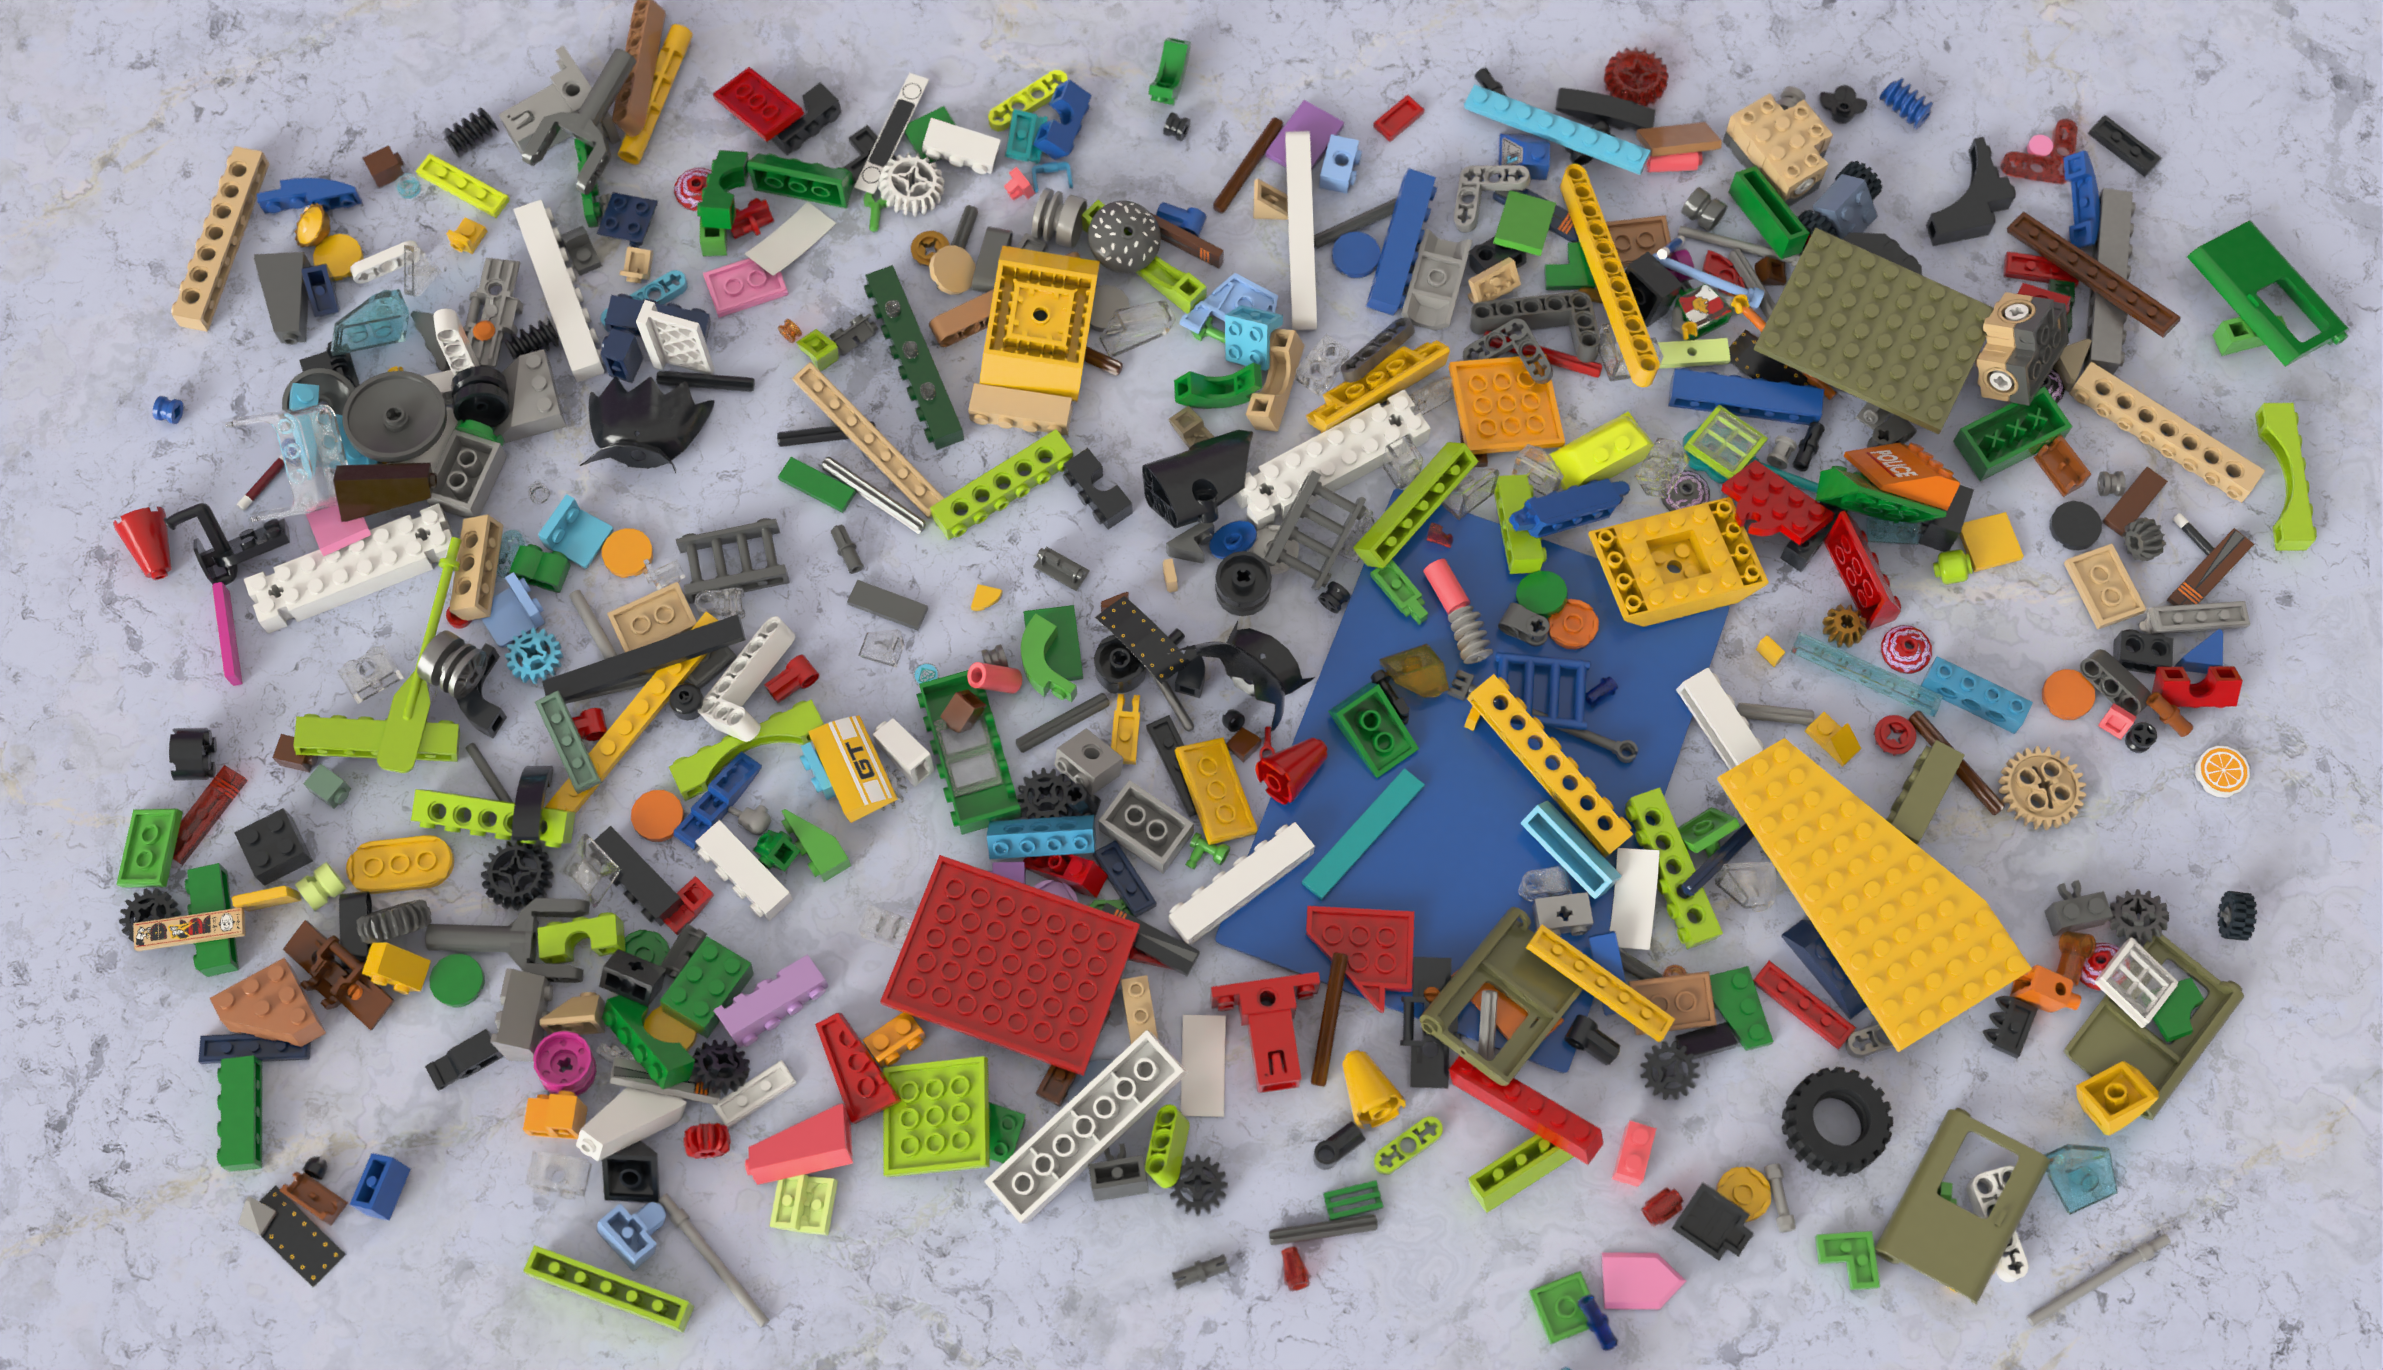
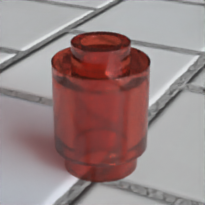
[1641,1187,1684,1227]

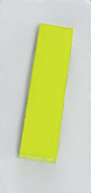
[416,153,510,218]

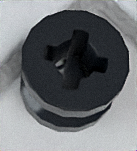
[1163,112,1191,142]
[1318,581,1351,613]
[2125,722,2157,753]

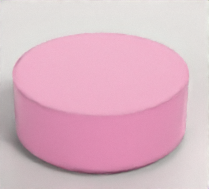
[2027,135,2053,160]

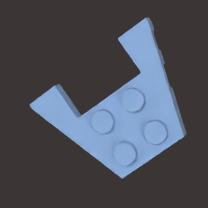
[1179,273,1278,336]

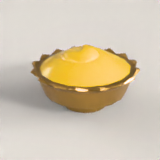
[294,203,330,248]

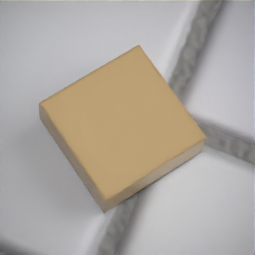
[1163,558,1178,593]

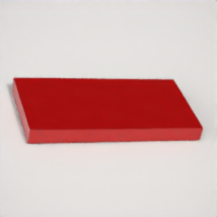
[712,67,804,142]

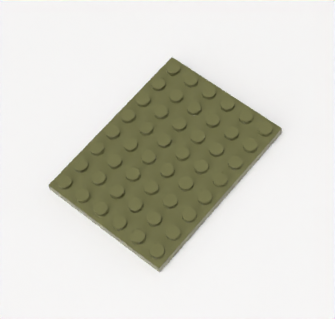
[1753,228,1994,435]

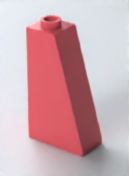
[745,1103,853,1185]

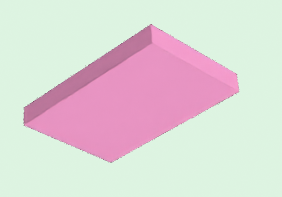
[703,258,789,318]
[305,497,371,556]

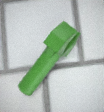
[864,192,888,232]
[1191,316,1225,344]

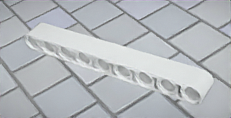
[1285,131,1317,330]

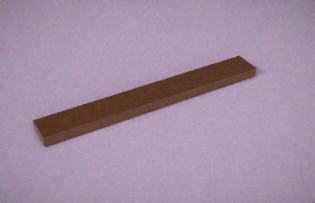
[2007,211,2181,338]

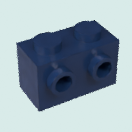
[600,329,644,383]

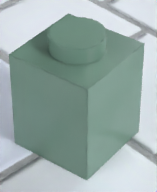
[303,764,351,809]

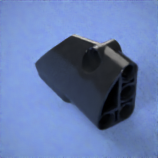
[1142,430,1253,529]

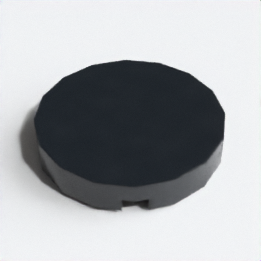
[2049,501,2102,550]

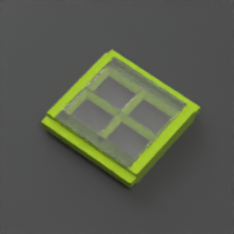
[1684,405,1768,480]

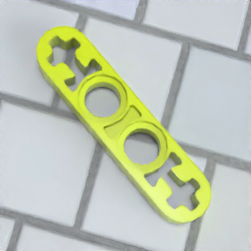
[988,70,1068,132]

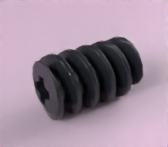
[444,107,499,158]
[503,317,559,360]

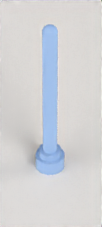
[1652,253,1764,309]

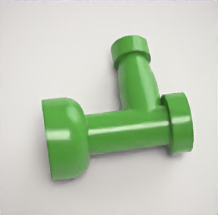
[1185,832,1231,870]

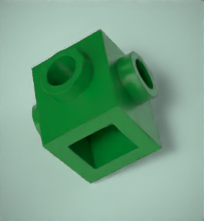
[753,830,801,872]

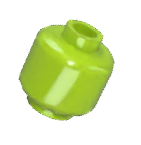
[1933,549,1972,585]

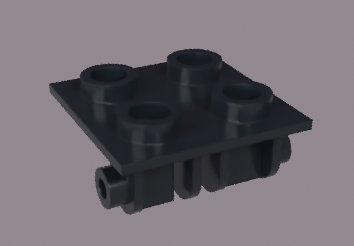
[299,341,360,389]

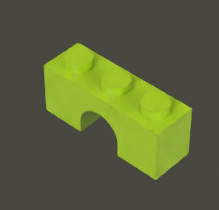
[538,912,626,964]

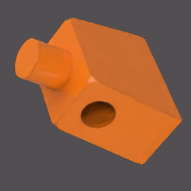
[2010,965,2081,1013]

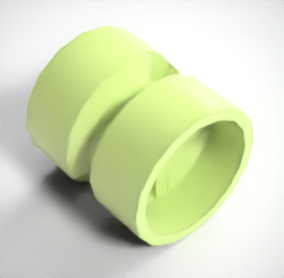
[295,862,347,911]

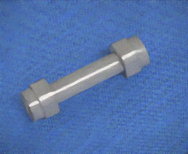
[1764,1164,1796,1233]

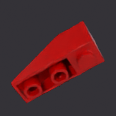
[1023,854,1108,898]

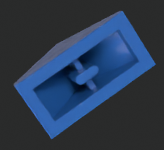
[2174,629,2223,674]

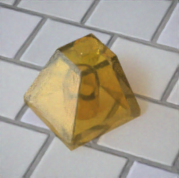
[1379,644,1449,698]

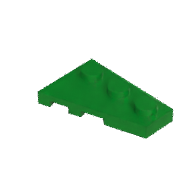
[1710,966,1773,1051]

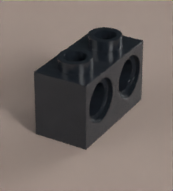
[1469,236,1526,275]
[2113,629,2174,674]

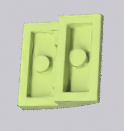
[769,1174,838,1235]

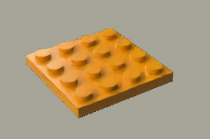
[1448,354,1565,455]

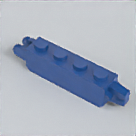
[1509,478,1630,538]

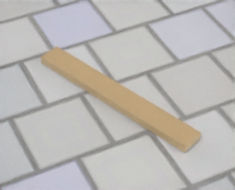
[792,362,944,519]

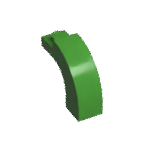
[1021,613,1077,702]

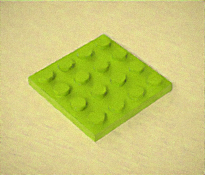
[883,1056,990,1177]

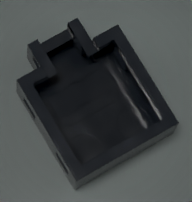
[1672,1181,1754,1261]

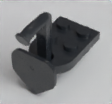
[163,503,290,586]

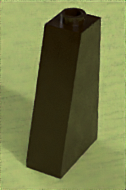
[333,463,437,522]

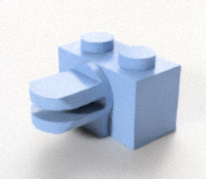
[597,1202,666,1271]

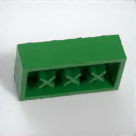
[1953,387,2073,481]

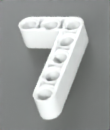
[423,309,480,405]
[698,616,795,742]

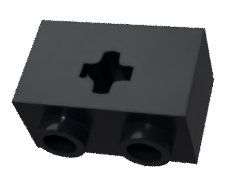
[599,949,666,1007]

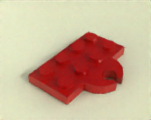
[1721,460,1834,545]

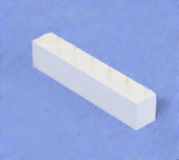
[1169,822,1315,946]

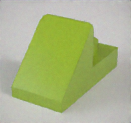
[796,329,839,372]

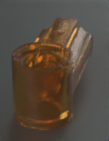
[2056,931,2096,987]

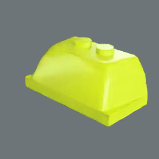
[1543,411,1656,490]

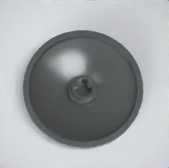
[342,371,447,463]

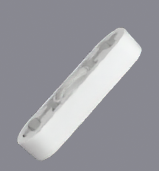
[350,241,421,284]

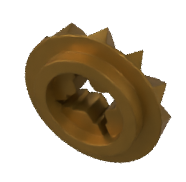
[911,231,949,267]

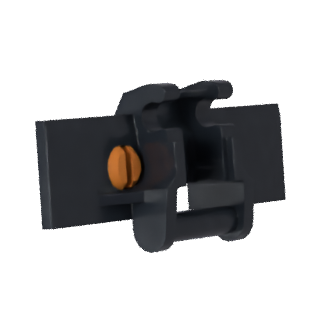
[1400,957,1462,1089]

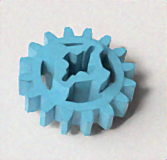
[505,628,563,684]

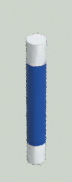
[1657,235,1685,259]

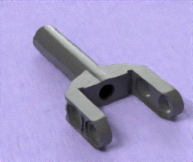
[522,48,637,195]
[425,898,590,983]

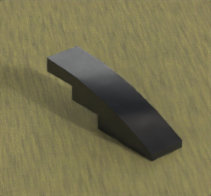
[1555,88,1656,130]

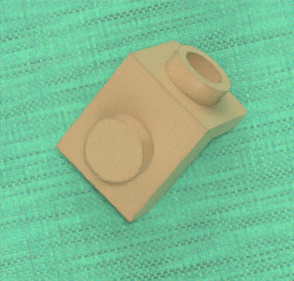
[620,246,653,284]

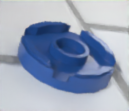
[1332,232,1380,278]

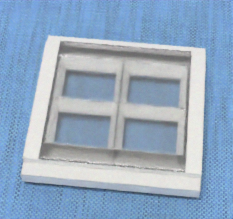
[2094,937,2179,1028]

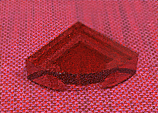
[1427,522,1453,548]

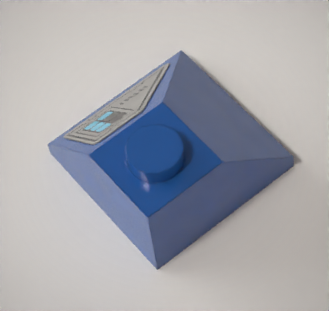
[1498,133,1550,180]

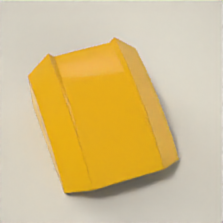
[2076,1061,2159,1136]

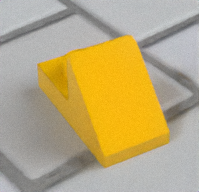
[1805,712,1861,767]

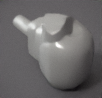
[728,805,771,835]

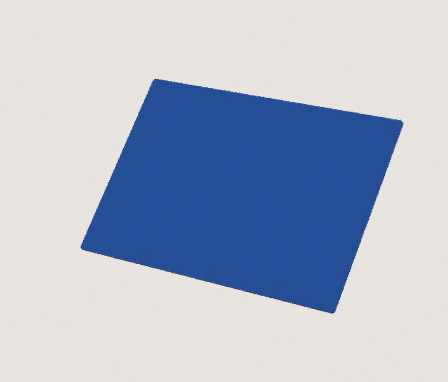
[1215,488,1730,1073]

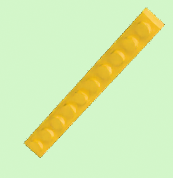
[545,612,719,814]

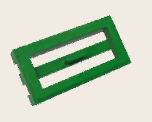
[1323,1180,1384,1221]

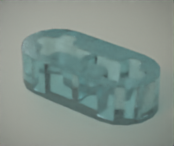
[496,530,526,578]

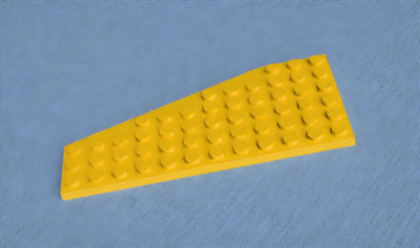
[1717,738,2032,1052]

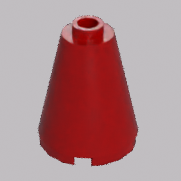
[113,507,171,580]
[1255,738,1328,805]

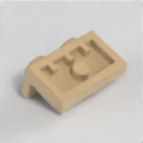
[1467,257,1521,304]

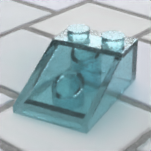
[331,289,410,356]

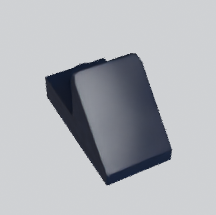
[301,264,340,317]

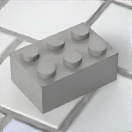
[427,429,507,518]
[1098,780,1194,874]

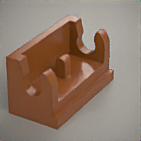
[2034,435,2091,497]
[279,1172,348,1226]

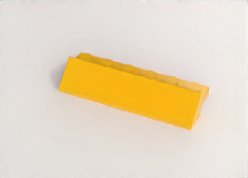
[1305,340,1450,433]

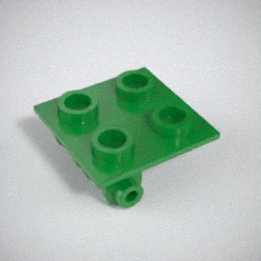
[989,1102,1026,1164]

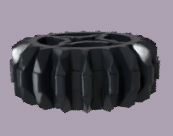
[481,841,554,911]

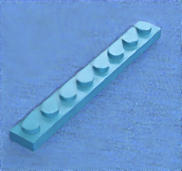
[1464,84,1651,175]

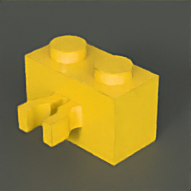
[362,942,431,995]

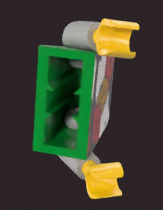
[1672,280,1749,341]

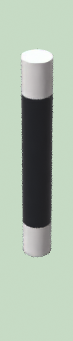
[2172,513,2234,575]

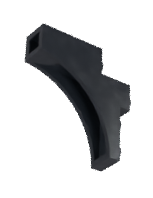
[1926,137,2016,246]

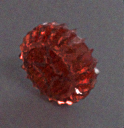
[1603,46,1669,107]

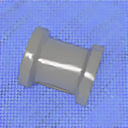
[1766,436,1797,469]

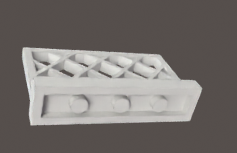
[636,300,715,375]

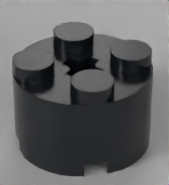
[1094,635,1146,694]
[169,728,217,781]

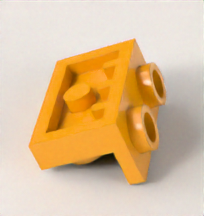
[863,1012,926,1068]

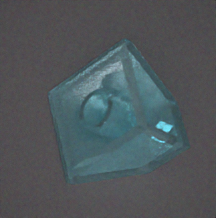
[2045,1144,2118,1215]

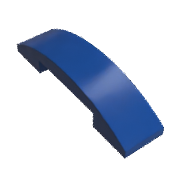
[2063,150,2100,249]

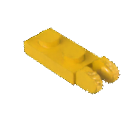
[1111,693,1140,765]

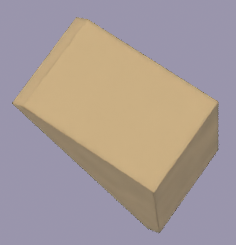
[1253,179,1288,220]

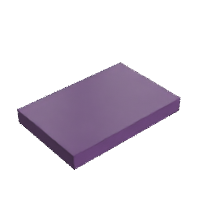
[1265,100,1344,171]

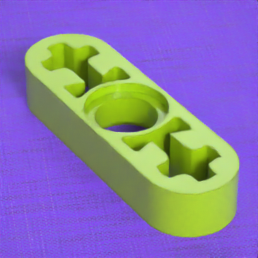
[1374,1116,1443,1175]

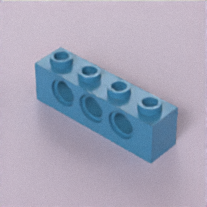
[1920,656,2033,734]
[987,815,1097,859]

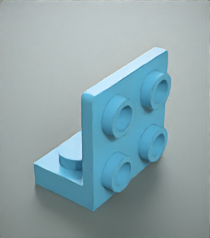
[1225,305,1283,371]
[538,494,614,569]

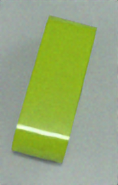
[1145,1104,1190,1188]

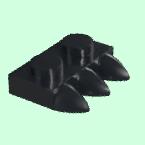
[1983,996,2038,1058]

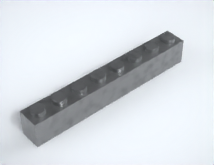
[2084,188,2135,375]

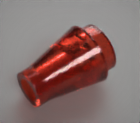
[1281,1247,1311,1291]

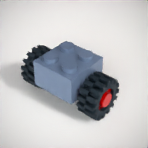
[1797,161,1883,251]

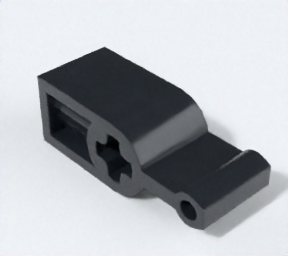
[425,1029,504,1091]

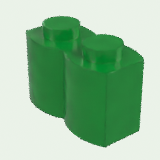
[509,544,571,593]

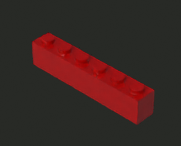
[1449,1055,1604,1165]

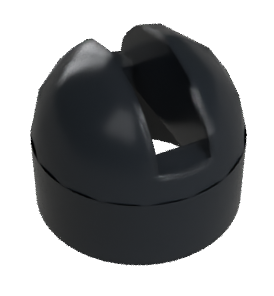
[1222,709,1245,732]
[302,1156,328,1180]

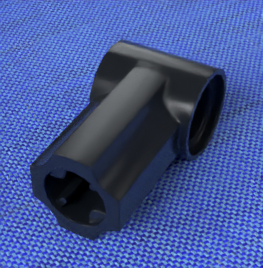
[1063,783,1101,818]
[1564,1015,1620,1065]
[1313,1121,1366,1170]

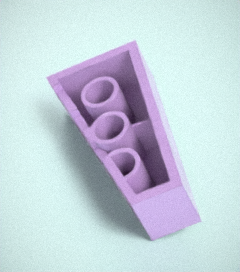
[713,954,829,1048]

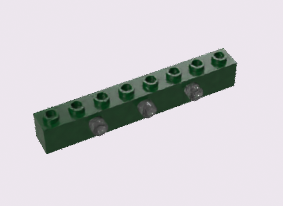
[863,265,964,450]

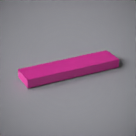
[212,582,243,686]

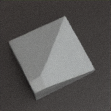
[238,1196,277,1236]

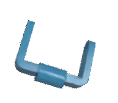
[1032,162,1073,193]

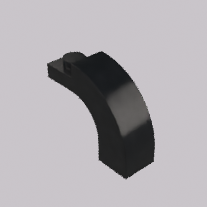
[456,643,507,738]

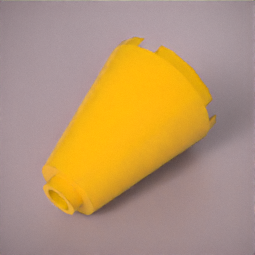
[1342,1050,1406,1129]

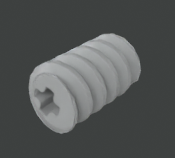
[1448,606,1493,664]

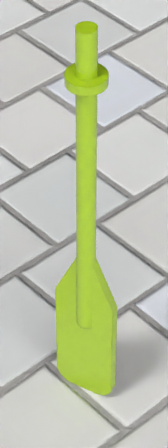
[377,537,461,773]

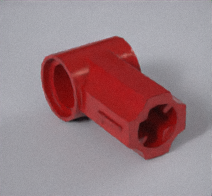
[764,654,820,703]
[572,708,607,741]

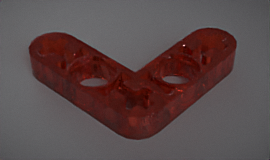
[2000,119,2078,184]

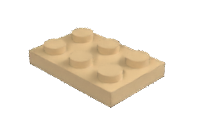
[2064,544,2147,630]
[607,582,697,652]

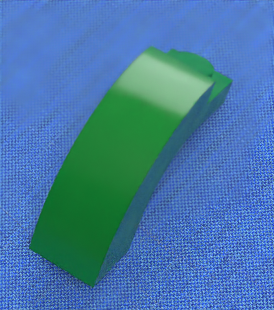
[1148,37,1191,105]
[1174,363,1262,409]

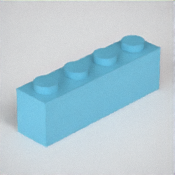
[1521,801,1622,899]

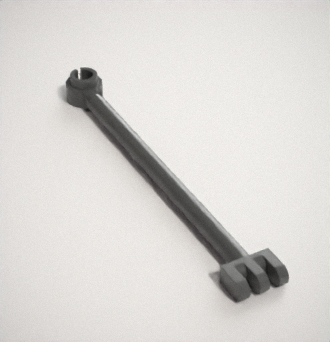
[1448,670,1638,763]

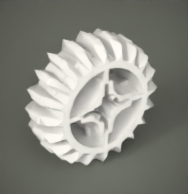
[879,153,944,217]

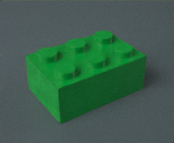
[660,936,754,1039]

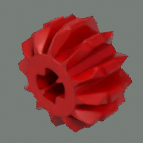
[683,1122,731,1159]

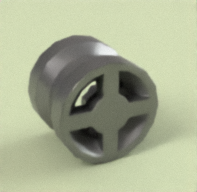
[2097,471,2126,496]
[981,644,1009,667]

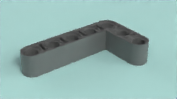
[1470,292,1600,363]

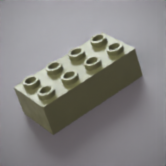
[1885,740,1965,845]

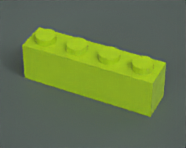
[1493,474,1547,574]
[1468,1134,1574,1213]

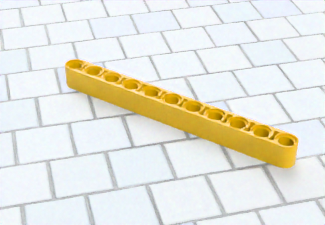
[1560,164,1660,387]

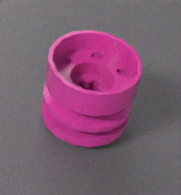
[533,1031,597,1096]

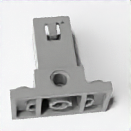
[499,46,621,155]

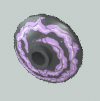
[1660,470,1710,511]

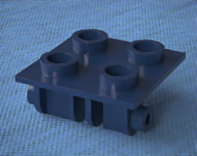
[597,192,658,248]

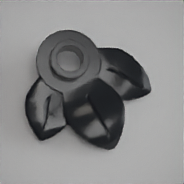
[1819,85,1867,124]

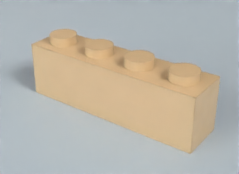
[968,383,1073,435]

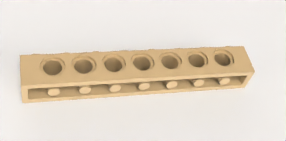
[172,146,269,332]
[2069,362,2265,503]

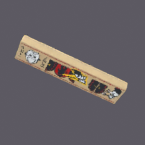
[133,908,245,951]

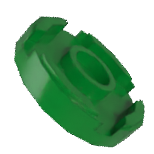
[455,420,505,447]
[1516,571,1568,618]
[625,930,670,966]
[429,953,485,1008]

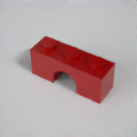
[2152,666,2243,708]

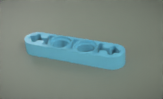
[601,270,688,332]

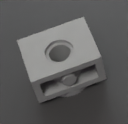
[1054,728,1123,796]

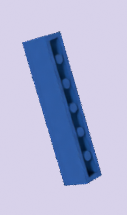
[1365,168,1437,316]
[1668,368,1824,425]

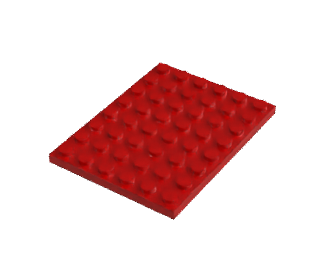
[880,855,1140,1076]

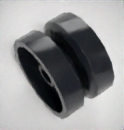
[451,366,510,428]
[1215,551,1272,617]

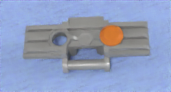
[463,258,523,368]

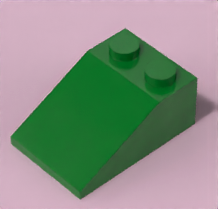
[1328,682,1419,778]

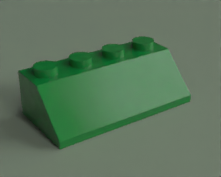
[747,153,854,209]

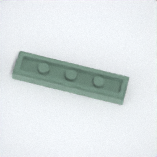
[535,691,602,794]

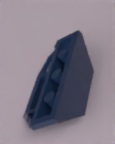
[1781,920,1868,1020]

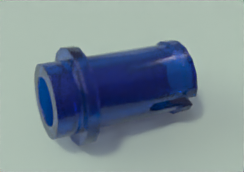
[1585,676,1618,708]

